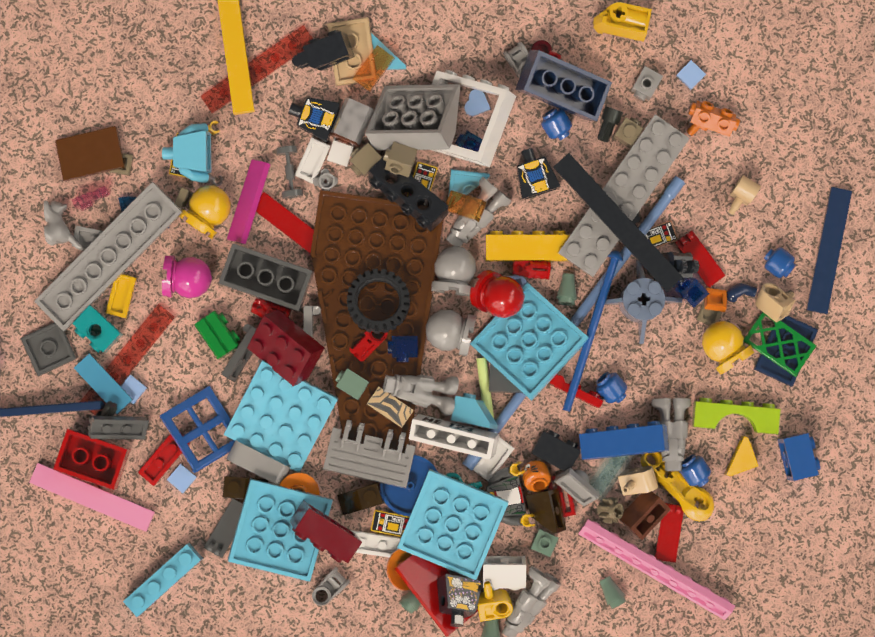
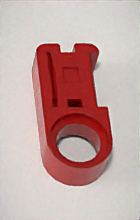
[349,331,388,362]

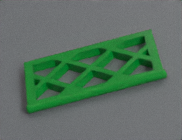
[744,312,817,377]

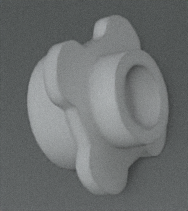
[313,169,338,191]

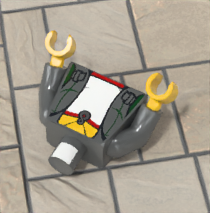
[486,461,535,527]

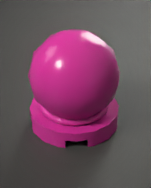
[162,255,212,299]

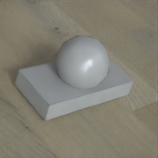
[554,468,600,506]

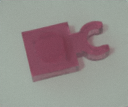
[72,186,110,211]

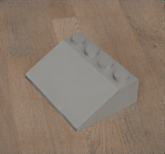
[365,84,460,150]

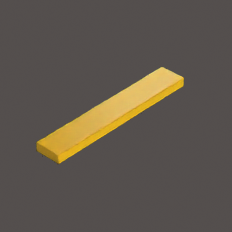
[218,0,255,115]

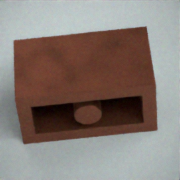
[619,491,671,540]

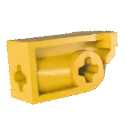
[593,2,652,42]

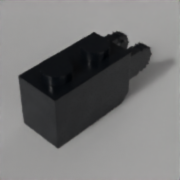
[292,30,355,71]
[654,252,699,283]

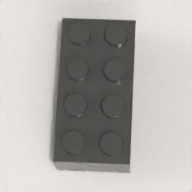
[219,243,314,312]

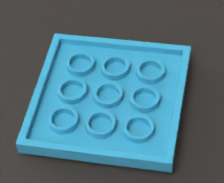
[470,282,589,401]
[224,360,338,472]
[397,469,509,580]
[228,478,333,582]

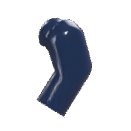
[727,283,757,303]

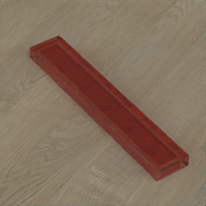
[200,25,313,114]
[80,304,176,415]

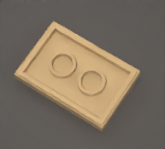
[327,17,378,86]

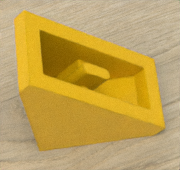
[724,436,758,476]

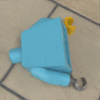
[162,121,223,187]

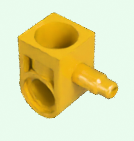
[477,581,513,622]

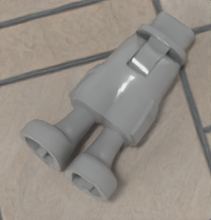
[446,177,512,246]
[383,374,459,416]
[651,398,691,471]
[502,566,561,637]

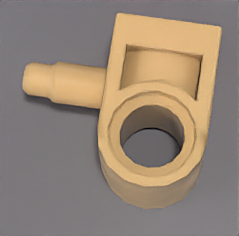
[729,175,761,215]
[755,283,795,323]
[618,466,658,496]

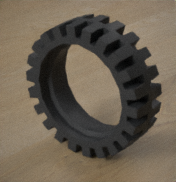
[347,269,410,334]

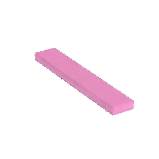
[29,463,155,532]

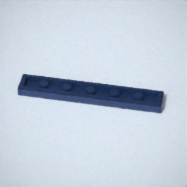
[806,187,852,315]
[0,401,105,417]

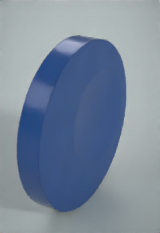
[380,455,438,516]

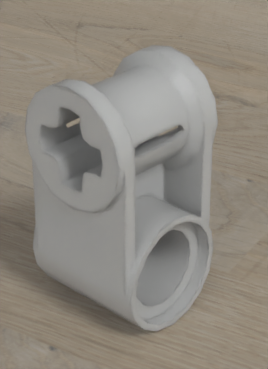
[502,41,529,78]
[312,567,351,606]

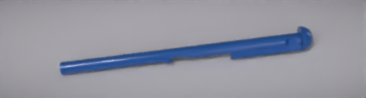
[562,251,623,412]

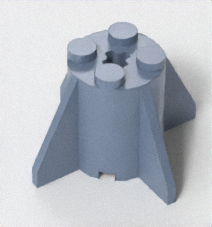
[605,260,682,344]

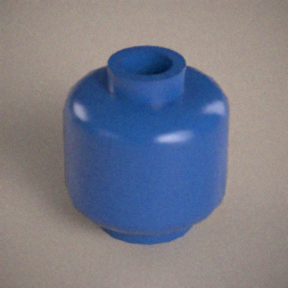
[541,108,572,140]
[764,247,796,278]
[596,372,627,403]
[680,455,711,487]

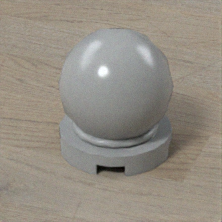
[431,246,476,296]
[426,310,477,356]

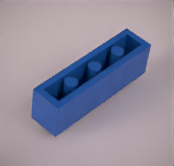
[579,421,669,460]

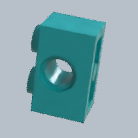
[72,305,123,353]

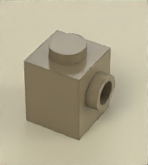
[613,117,644,149]
[383,142,418,177]
[350,143,382,177]

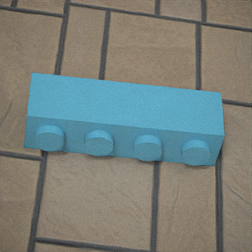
[123,543,203,617]

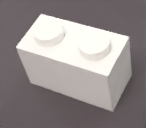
[483,556,526,590]

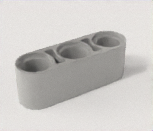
[226,440,290,485]

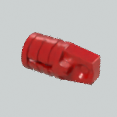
[512,260,551,280]
[251,298,291,318]

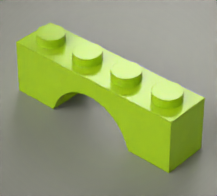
[692,398,781,434]

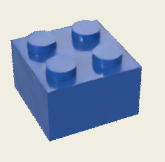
[777,433,821,481]

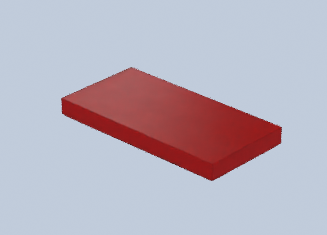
[395,554,478,637]

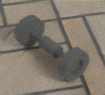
[276,145,303,199]

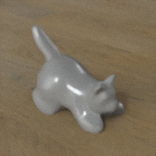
[44,200,85,251]

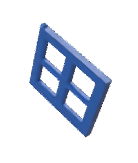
[160,386,235,473]

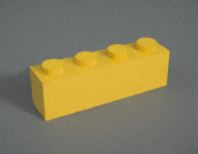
[486,231,570,262]

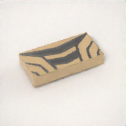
[367,387,414,428]

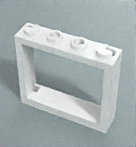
[432,70,516,167]

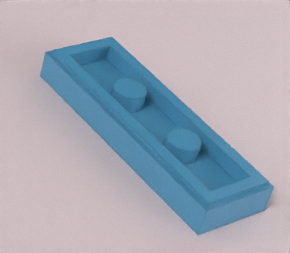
[74,354,133,414]

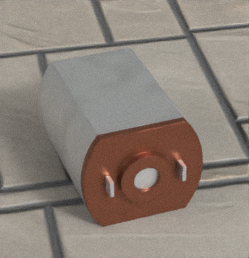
[330,98,374,148]

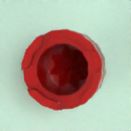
[470,270,525,318]

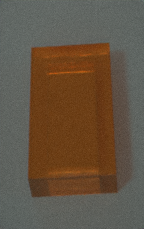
[352,45,395,92]
[446,190,487,222]

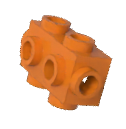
[686,101,740,137]

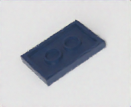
[753,316,818,387]

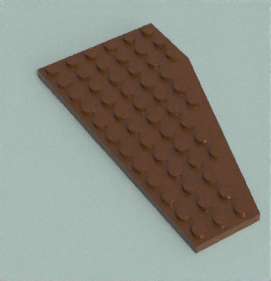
[311,190,443,453]

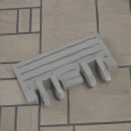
[323,420,416,488]

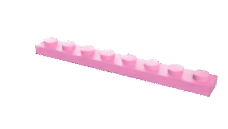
[578,519,735,620]

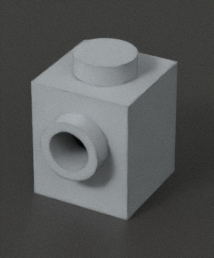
[631,66,663,101]

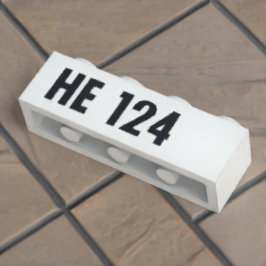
[409,414,500,459]

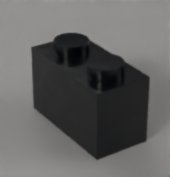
[531,429,581,471]

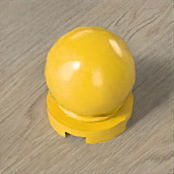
[179,185,231,240]
[702,321,755,375]

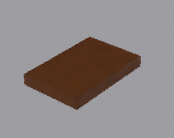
[55,126,125,182]

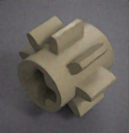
[597,497,624,524]

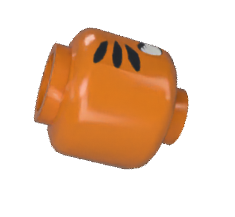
[521,460,551,492]

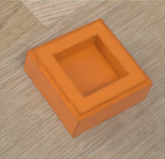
[704,287,727,312]

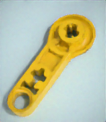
[640,452,714,522]

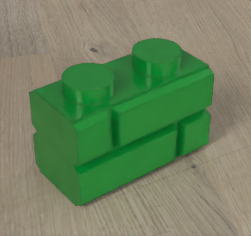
[194,311,241,360]

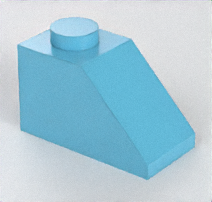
[451,393,498,429]

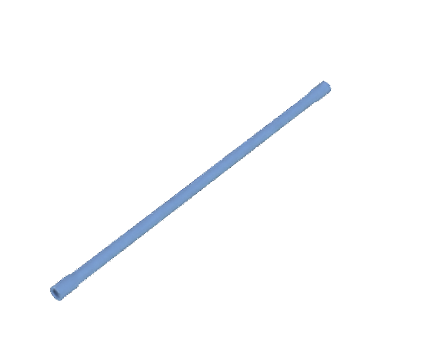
[462,176,685,470]

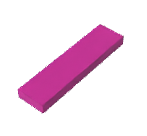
[227,159,271,244]

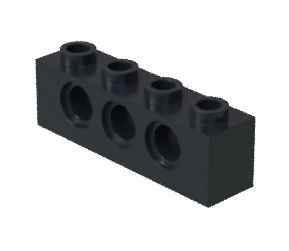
[368,156,449,232]

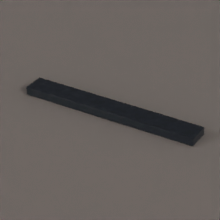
[553,153,683,292]

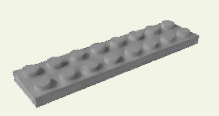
[558,114,690,277]
[34,182,182,331]

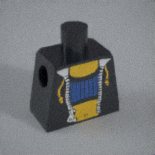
[288,97,341,143]
[516,148,561,201]

